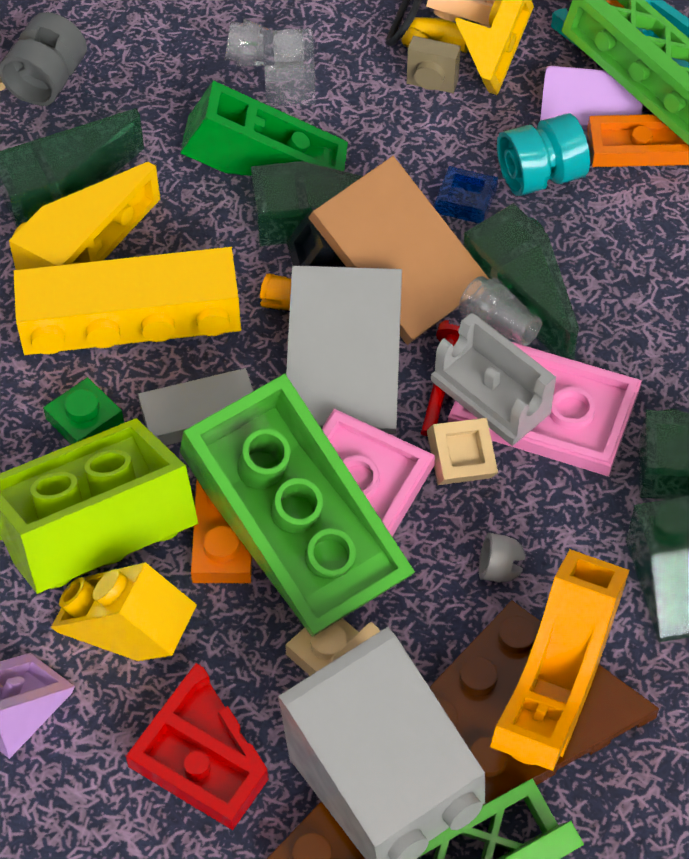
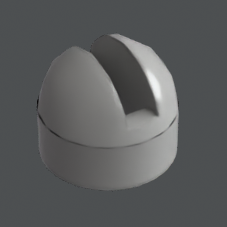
[479,533,526,583]

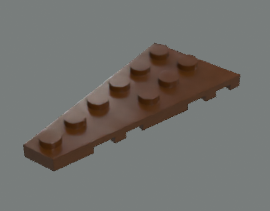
[267,600,659,859]

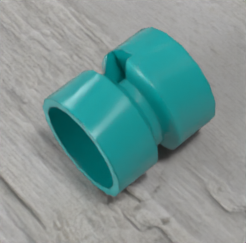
[497,113,590,196]

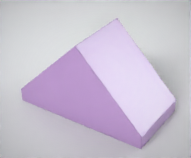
[0,653,75,759]

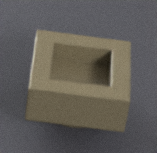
[407,36,461,94]

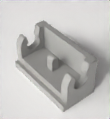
[431,312,556,446]

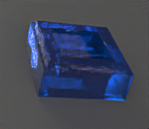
[434,166,498,225]

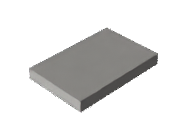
[286,266,402,434]

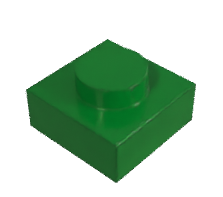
[43,377,124,444]

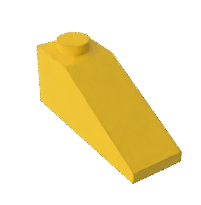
[9,162,160,270]

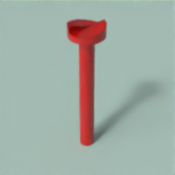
[421,320,460,436]

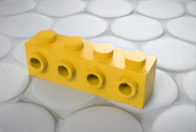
[14,247,241,355]

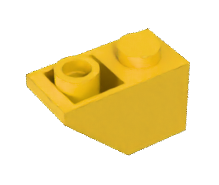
[51,562,197,661]

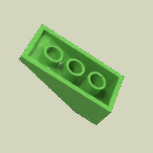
[180,374,415,637]

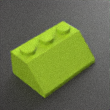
[0,418,199,594]

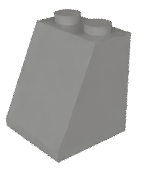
[278,627,485,859]

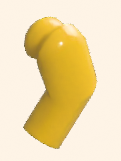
[401,17,468,53]

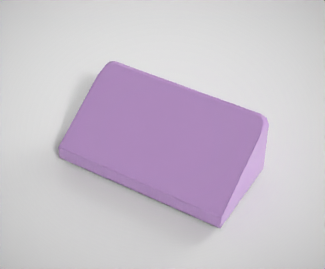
[540,66,642,131]

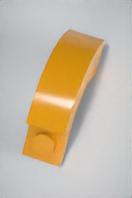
[490,549,630,771]

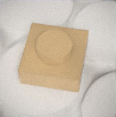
[427,418,498,485]

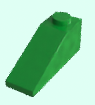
[180,80,348,183]

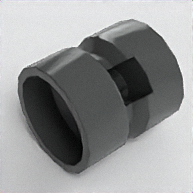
[0,12,87,106]

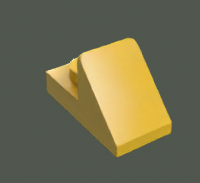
[455,0,534,95]

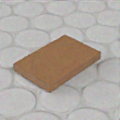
[308,156,492,345]

